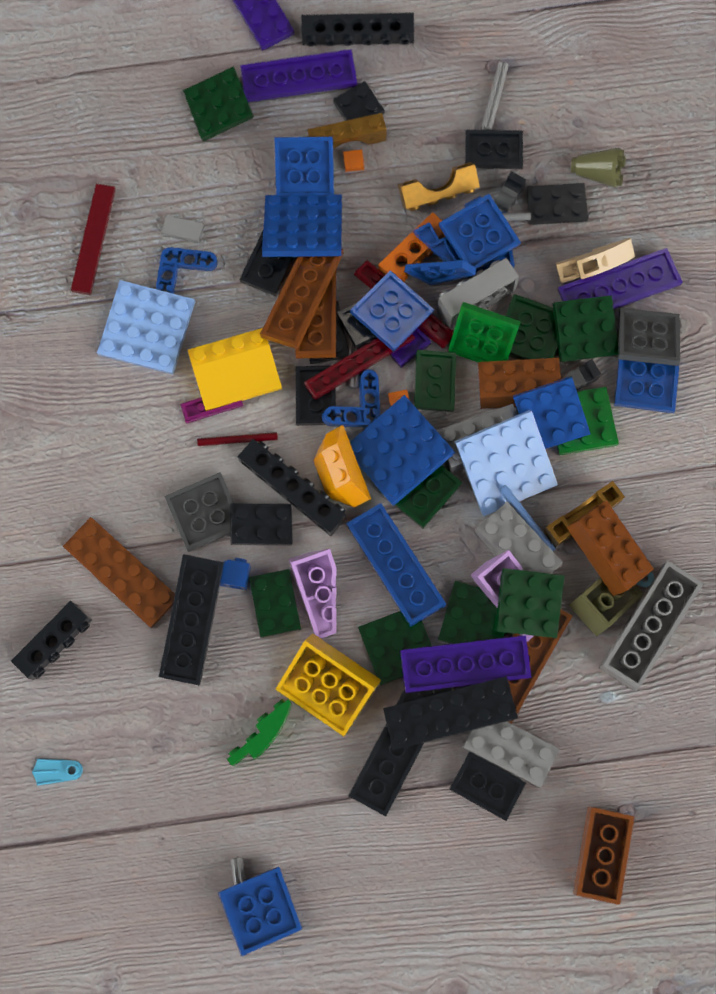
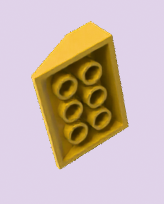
[188,328,282,411]
[275,633,381,736]

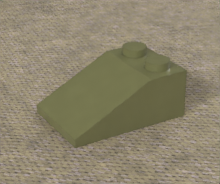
[569,577,643,637]

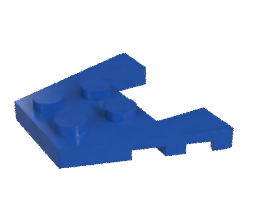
[413,196,482,262]

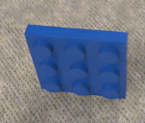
[274,136,334,196]
[439,194,521,271]
[350,270,434,352]
[614,354,681,414]
[513,376,590,449]
[218,867,303,956]

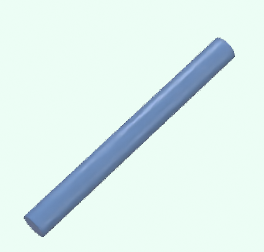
[500,485,556,551]

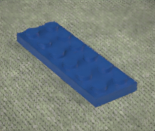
[346,503,446,627]

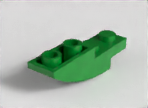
[227,699,292,767]

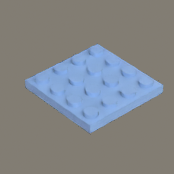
[97,280,195,375]
[454,410,558,516]

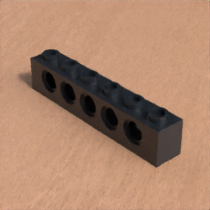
[301,13,414,47]
[237,439,347,536]

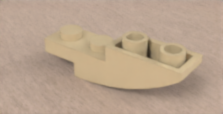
[555,238,635,283]

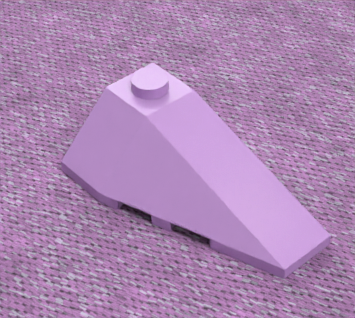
[288,548,336,638]
[471,550,533,641]

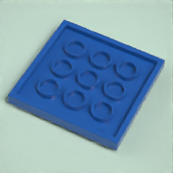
[262,194,342,257]
[350,395,455,506]

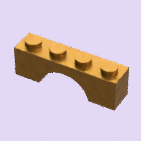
[308,113,387,150]
[397,162,480,211]
[543,481,625,548]

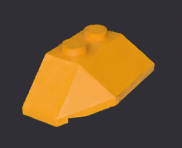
[313,425,371,507]

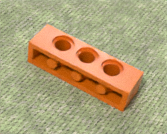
[378,212,446,282]

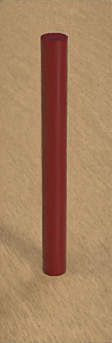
[197,432,278,446]

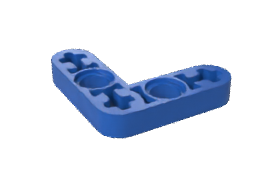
[156,247,218,294]
[322,370,380,428]

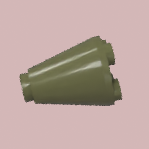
[571,148,626,188]

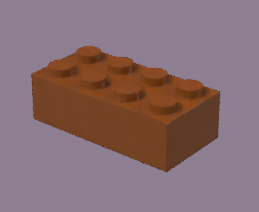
[478,358,561,409]
[566,500,654,596]
[573,807,635,905]

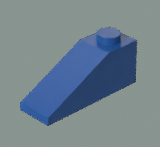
[220,558,251,591]

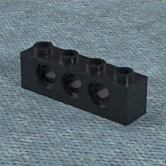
[11,600,92,680]

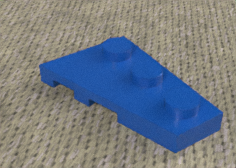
[404,260,476,286]

